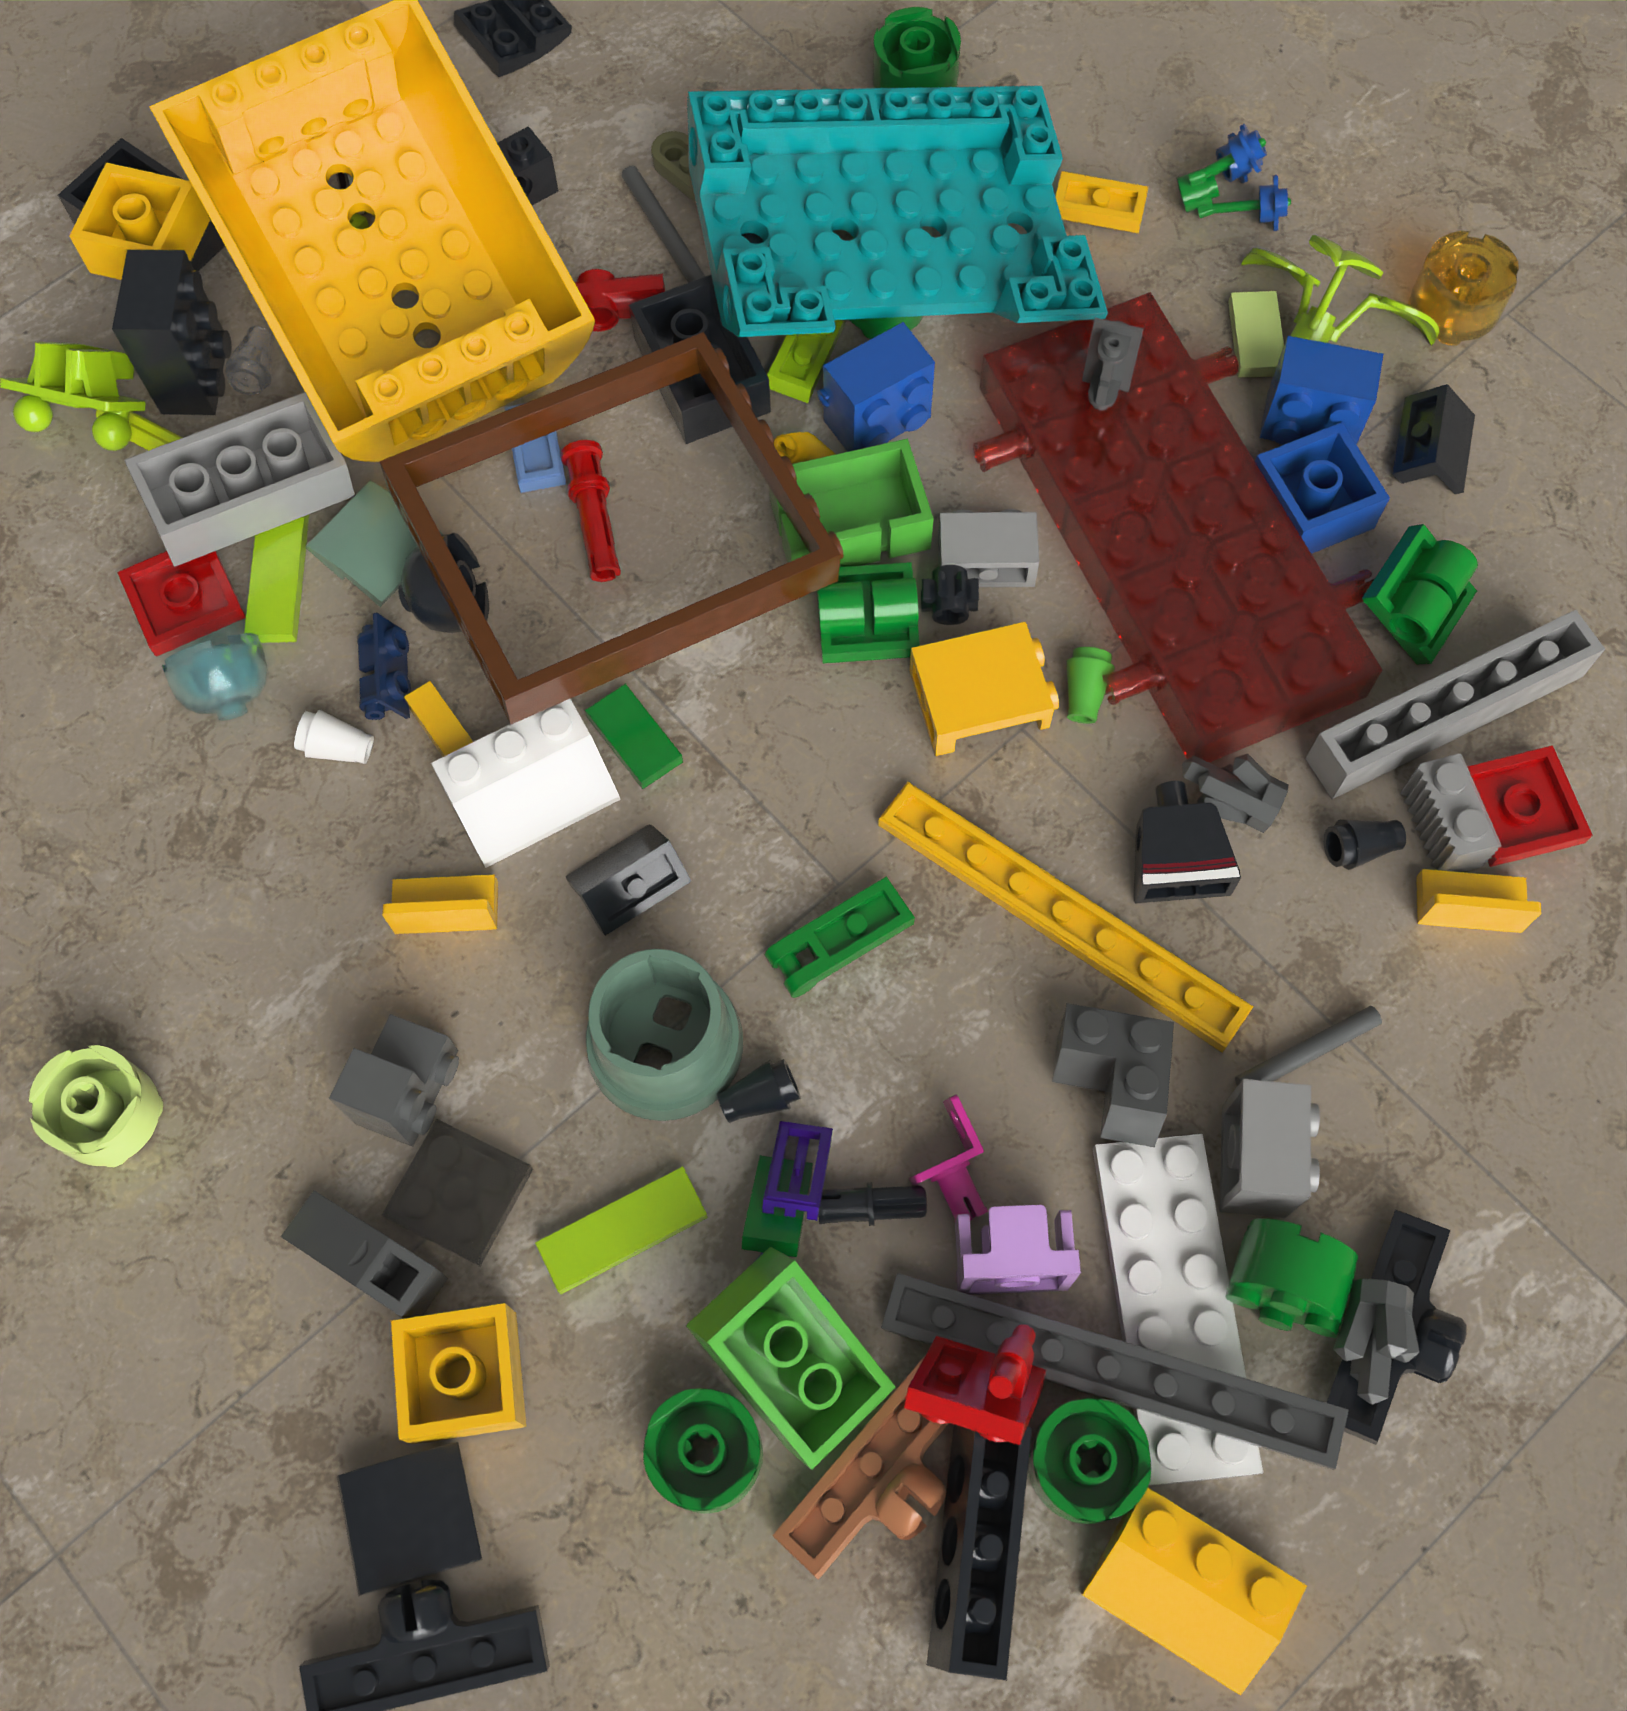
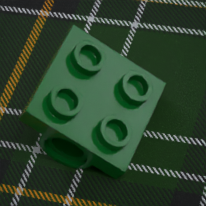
[1362,524,1478,665]
[817,562,920,664]

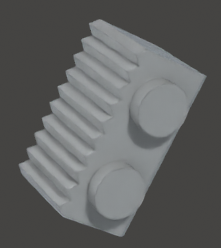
[1400,754,1502,872]

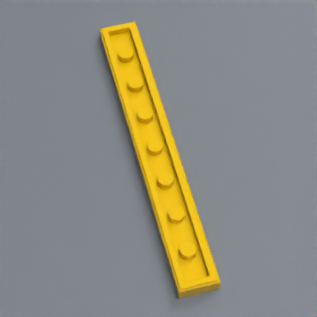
[878,781,1254,1053]

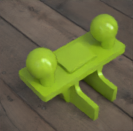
[0,342,146,451]

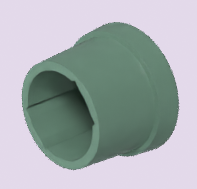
[586,949,743,1121]

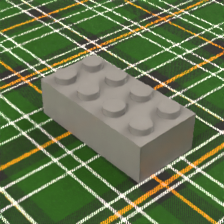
[124,392,355,567]

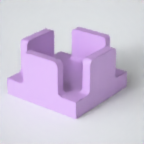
[955,1205,1081,1294]

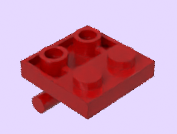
[904,1324,1047,1445]

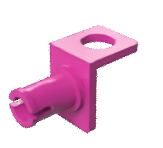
[909,1095,988,1222]

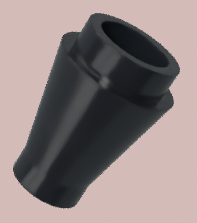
[1323,819,1406,870]
[717,1059,801,1123]

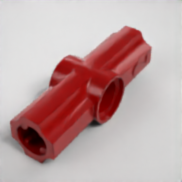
[574,269,665,332]

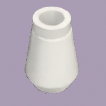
[294,710,374,764]

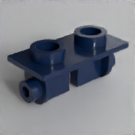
[357,612,411,720]

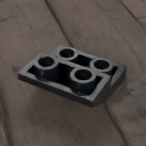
[454,0,572,77]
[337,1442,482,1596]

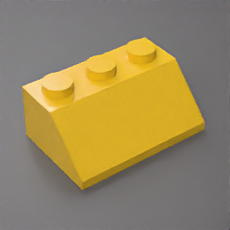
[1081,1487,1307,1695]

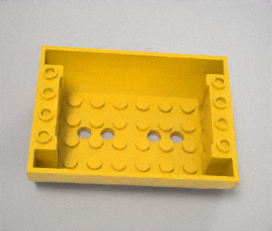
[149,0,595,462]

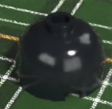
[398,533,489,633]

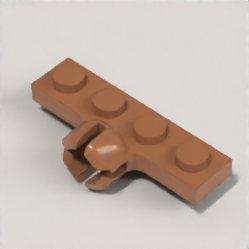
[772,1356,949,1580]

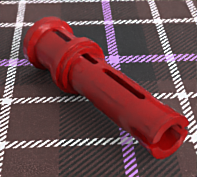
[560,440,621,582]

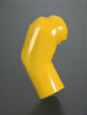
[774,432,836,464]

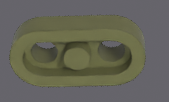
[651,131,696,201]

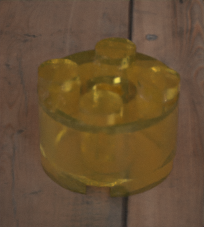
[1408,231,1519,346]

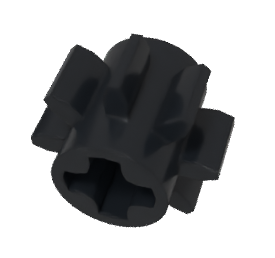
[921,565,980,625]

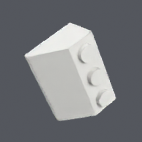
[431,699,620,868]

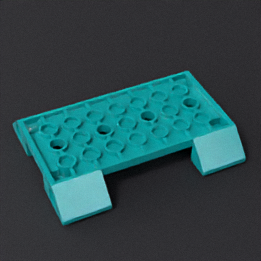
[687,86,1108,337]

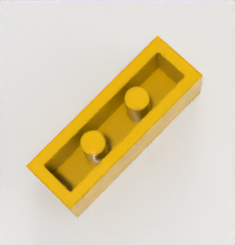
[404,681,473,757]

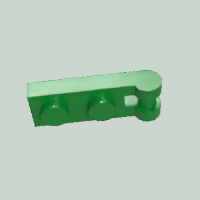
[764,876,915,998]

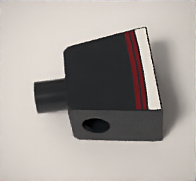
[1134,781,1241,904]

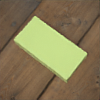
[1228,291,1284,378]

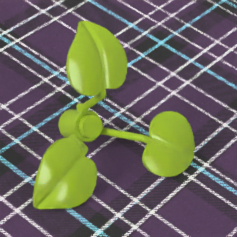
[1241,235,1439,346]

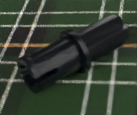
[819,1182,927,1226]

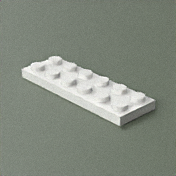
[1093,1134,1263,1486]

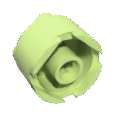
[29,1045,163,1167]

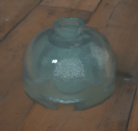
[162,633,268,721]

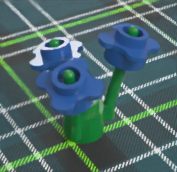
[1176,124,1292,231]

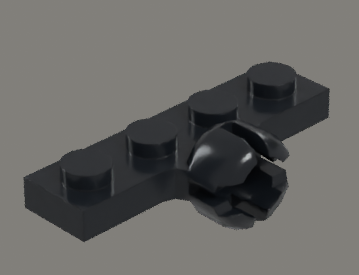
[1327,1209,1467,1445]
[299,1580,550,1711]

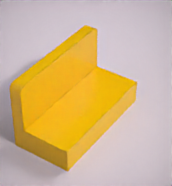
[1416,869,1541,933]
[382,874,498,934]

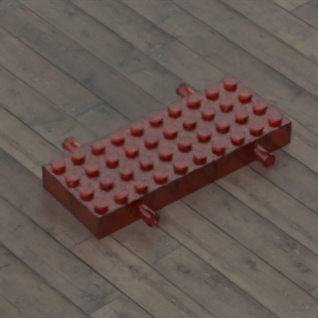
[973,292,1383,763]

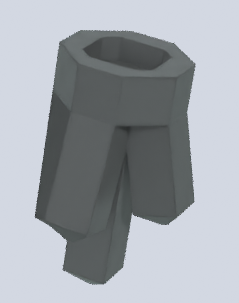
[1182,754,1289,833]
[1333,1278,1420,1405]

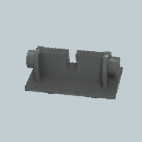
[1082,318,1144,410]

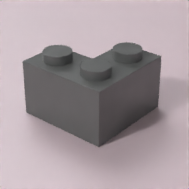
[1052,1003,1174,1147]
[329,1014,459,1147]

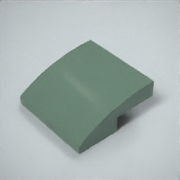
[306,480,444,607]

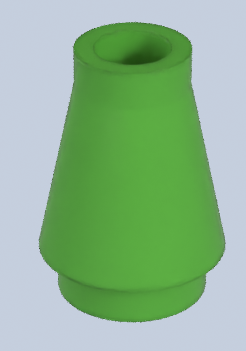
[1066,647,1115,724]

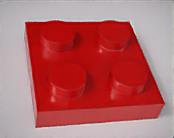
[117,550,246,657]
[1467,745,1593,867]

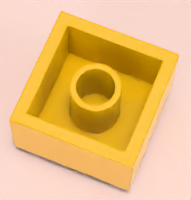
[69,162,210,280]
[391,1303,527,1445]

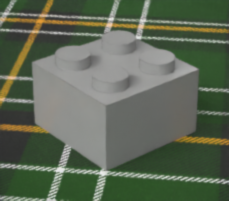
[1220,1079,1320,1218]

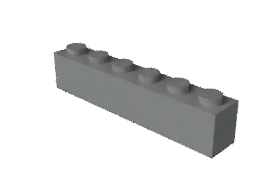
[1305,610,1605,799]

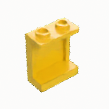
[909,622,1059,756]

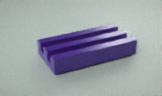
[762,1121,833,1221]

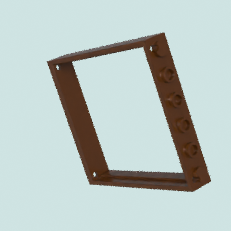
[380,332,844,725]

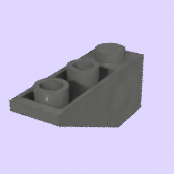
[281,1190,448,1319]

